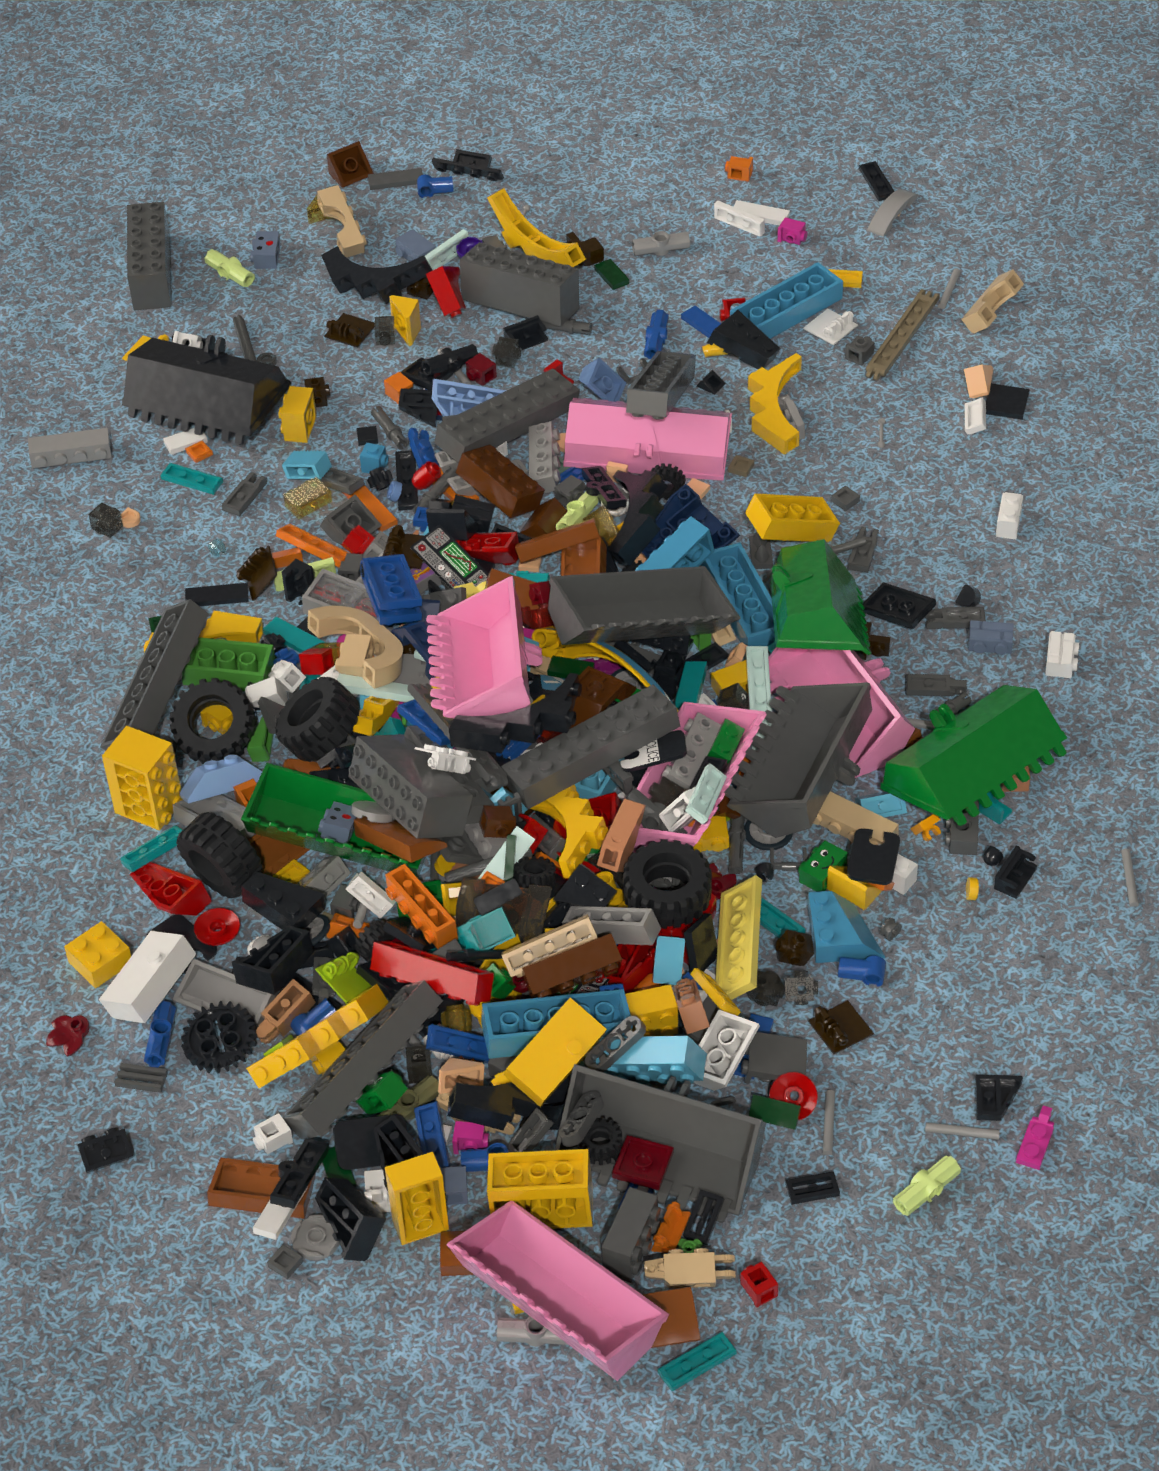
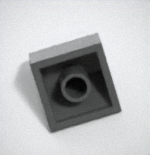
[320,495,382,544]

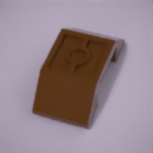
[570,666,636,729]

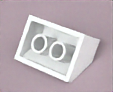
[694,1010,760,1091]

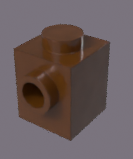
[479,805,516,838]

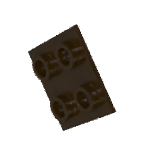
[324,313,377,348]
[383,525,424,569]
[236,546,277,601]
[808,1000,874,1054]

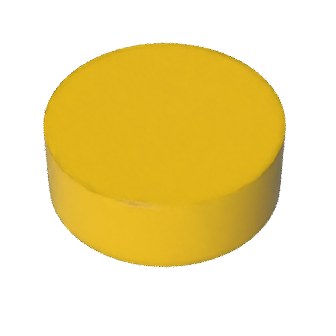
[434,854,456,876]
[966,877,979,901]

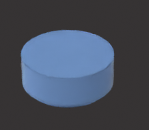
[387,481,402,502]

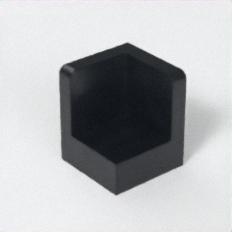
[652,670,677,701]

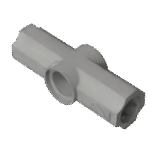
[632,231,690,256]
[497,1316,568,1347]

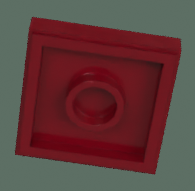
[612,1135,674,1190]

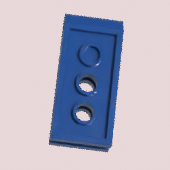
[360,554,422,625]

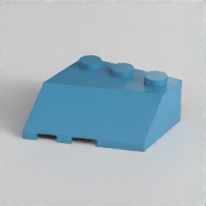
[808,891,885,963]

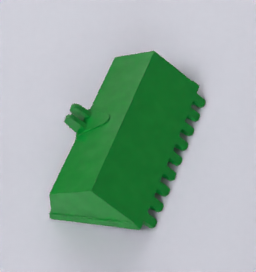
[770,539,872,655]
[880,685,1067,826]
[241,763,426,878]

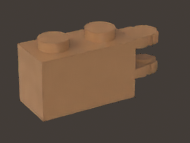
[256,979,316,1044]

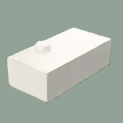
[99,931,196,1023]

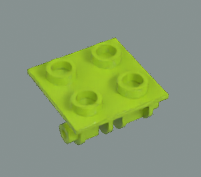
[315,952,372,1003]

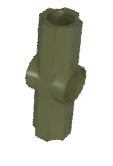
[376,1075,439,1122]

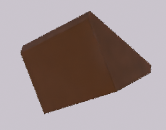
[327,141,374,188]
[520,497,567,538]

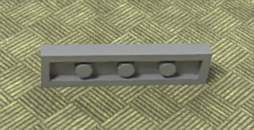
[297,856,351,897]

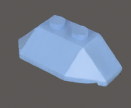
[432,379,507,416]
[179,755,262,804]

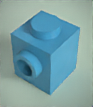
[360,442,389,474]

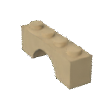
[317,185,367,258]
[961,269,1024,333]

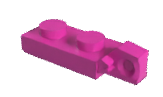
[1016,1105,1054,1170]

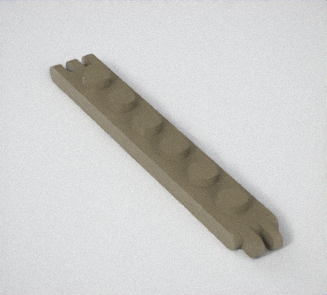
[866,289,940,381]

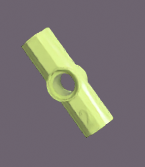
[204,249,255,287]
[556,491,599,530]
[893,1156,961,1216]

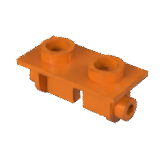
[651,1202,691,1253]

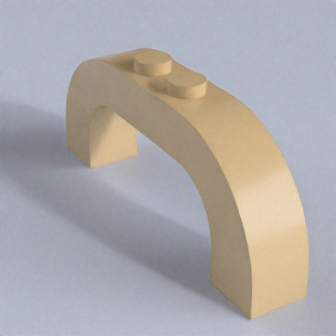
[308,606,403,689]

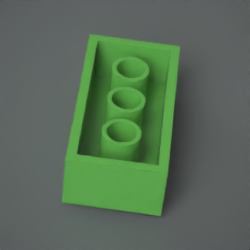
[182,637,275,691]

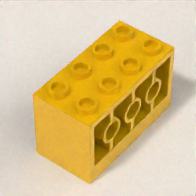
[102,725,183,831]
[487,1149,593,1229]

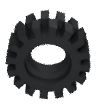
[651,463,686,500]
[514,856,556,894]
[354,920,395,962]
[578,1118,622,1165]

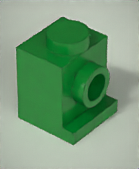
[486,963,516,1000]

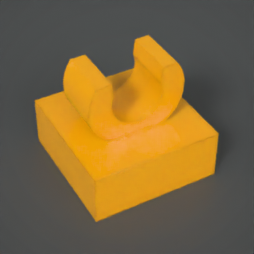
[910,814,941,842]

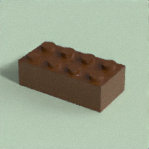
[455,444,545,518]
[522,934,622,999]

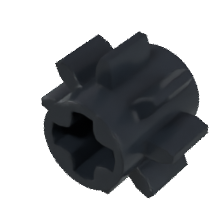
[367,467,393,491]
[260,633,287,659]

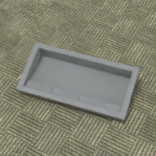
[173,794,254,840]
[172,959,275,1027]

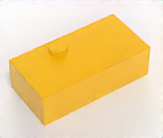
[745,493,840,542]
[504,998,607,1107]
[385,1152,449,1245]

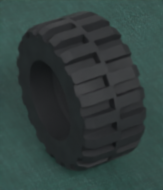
[275,677,360,762]
[169,678,257,764]
[176,812,263,899]
[623,839,712,929]

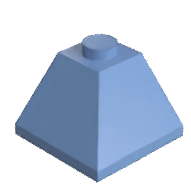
[579,358,626,402]

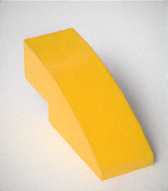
[353,696,400,736]

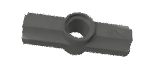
[626,788,688,834]

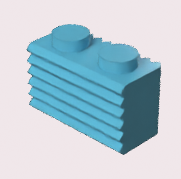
[282,450,332,479]

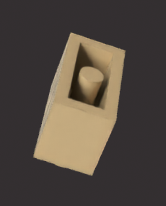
[335,634,375,677]

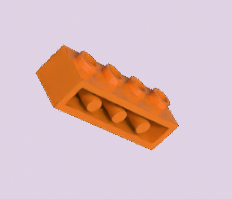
[385,864,458,949]

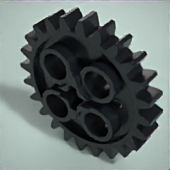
[181,1001,258,1074]

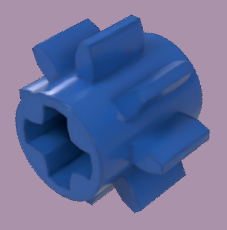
[273,648,300,669]

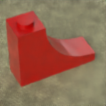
[426,266,466,318]

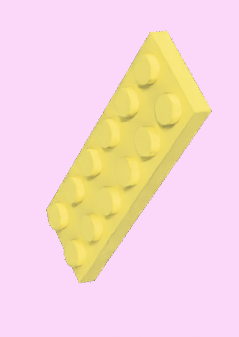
[715,875,762,1000]

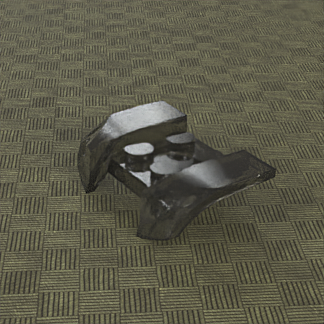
[456,877,552,943]

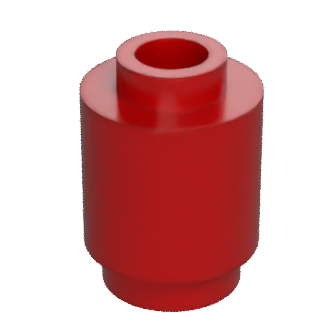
[411,461,441,490]

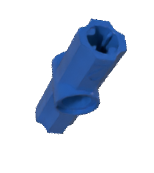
[644,310,669,359]
[144,1001,176,1068]

